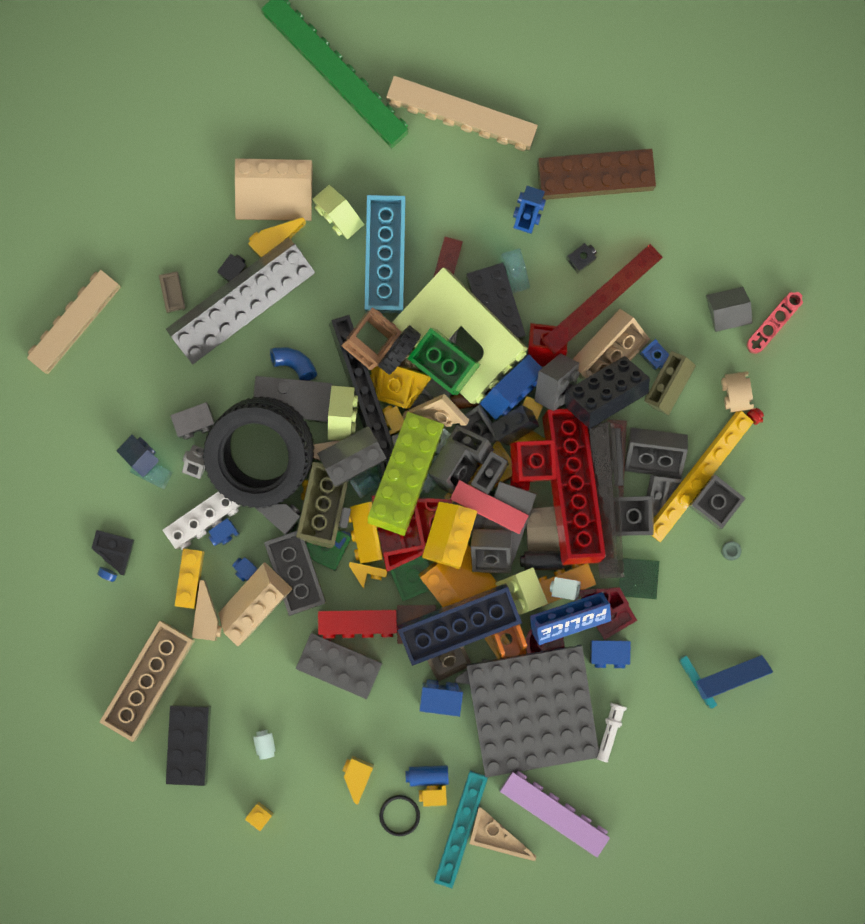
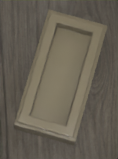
[159,271,186,313]

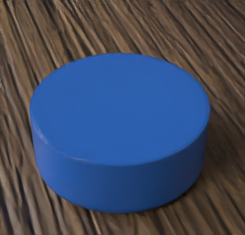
[97,567,118,582]

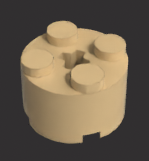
[721,371,754,412]

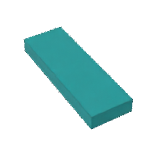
[678,655,717,709]

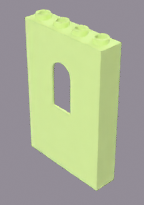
[392,267,528,404]

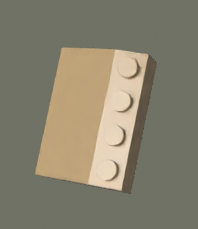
[235,159,313,221]

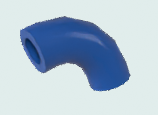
[270,347,317,381]

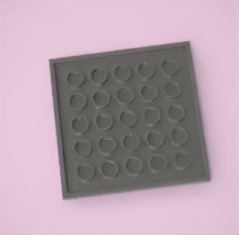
[466,644,599,777]

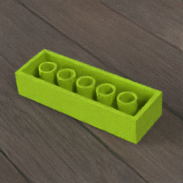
[368,412,444,536]

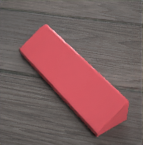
[450,480,529,534]

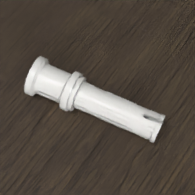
[596,702,627,762]

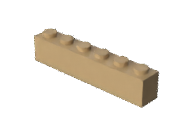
[27,270,121,374]

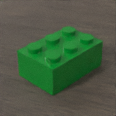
[407,328,481,395]

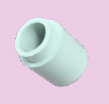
[253,730,276,760]

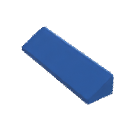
[696,655,773,699]

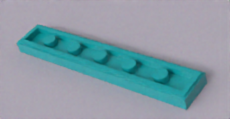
[434,771,488,889]

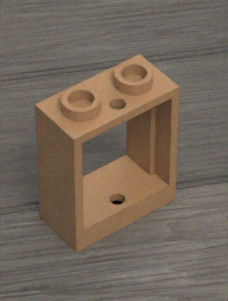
[341,307,401,370]

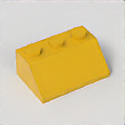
[349,502,384,564]
[422,502,477,569]

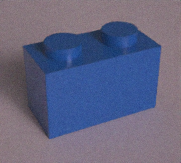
[590,640,631,668]

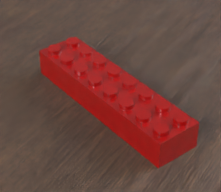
[542,409,606,565]

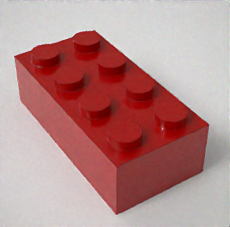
[318,610,397,639]

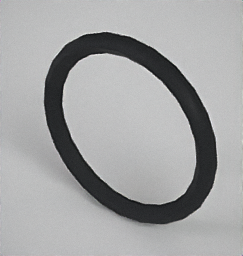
[379,795,420,837]

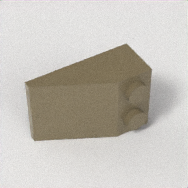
[525,507,560,551]

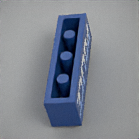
[530,592,611,645]

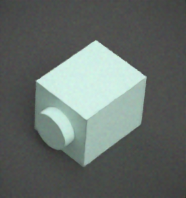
[550,577,581,601]

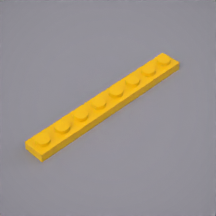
[651,411,753,543]

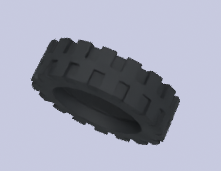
[378,325,421,374]

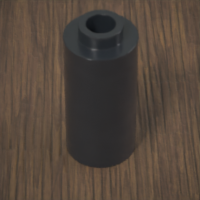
[520,551,564,571]

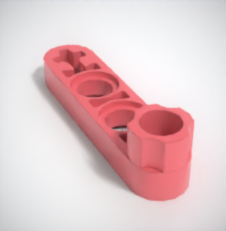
[747,292,803,354]

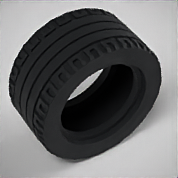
[203,396,315,508]

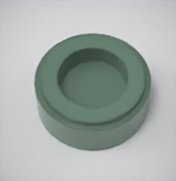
[721,541,741,561]

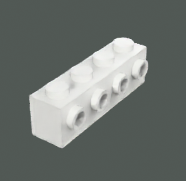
[163,491,241,550]

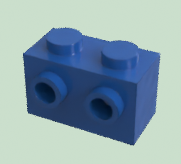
[513,186,546,234]

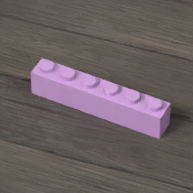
[499,771,610,857]

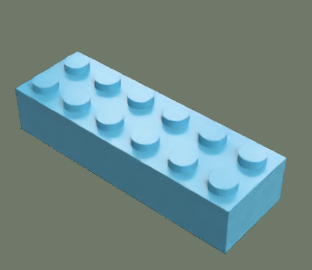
[365,195,405,313]

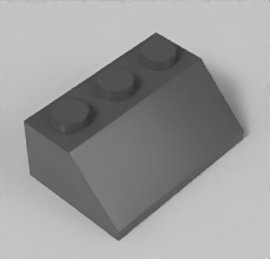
[317,426,387,488]
[624,427,688,478]

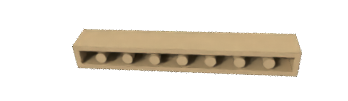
[387,76,538,151]

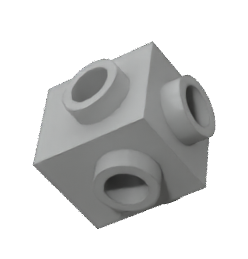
[182,445,205,479]

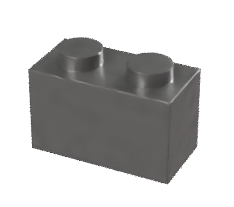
[170,402,215,440]

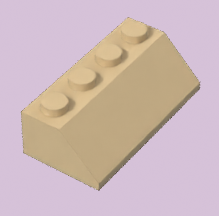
[573,309,650,380]
[218,562,292,646]

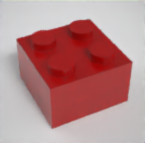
[510,440,557,482]

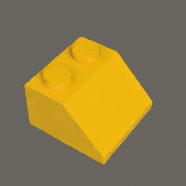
[342,756,374,804]

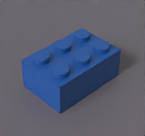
[480,355,542,420]

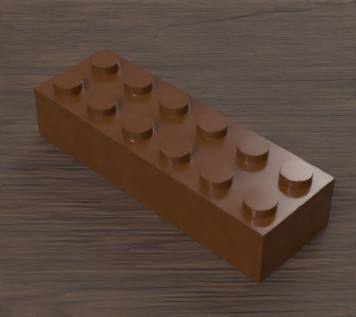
[537,149,656,200]

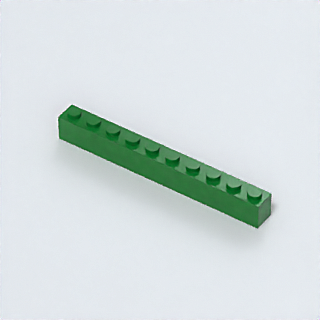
[261,0,408,149]

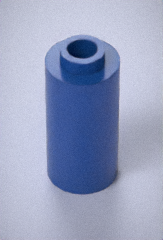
[405,765,449,786]

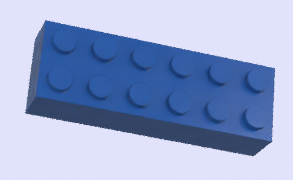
[420,679,463,717]

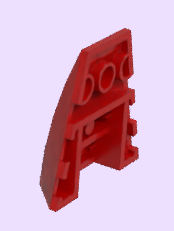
[371,496,452,572]

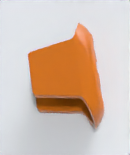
[492,624,527,658]

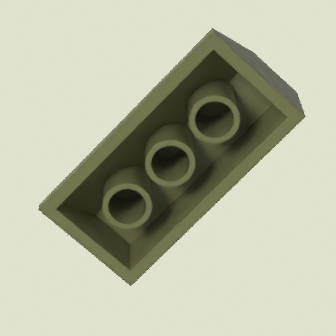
[296,462,348,548]

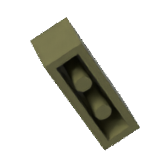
[644,351,696,416]

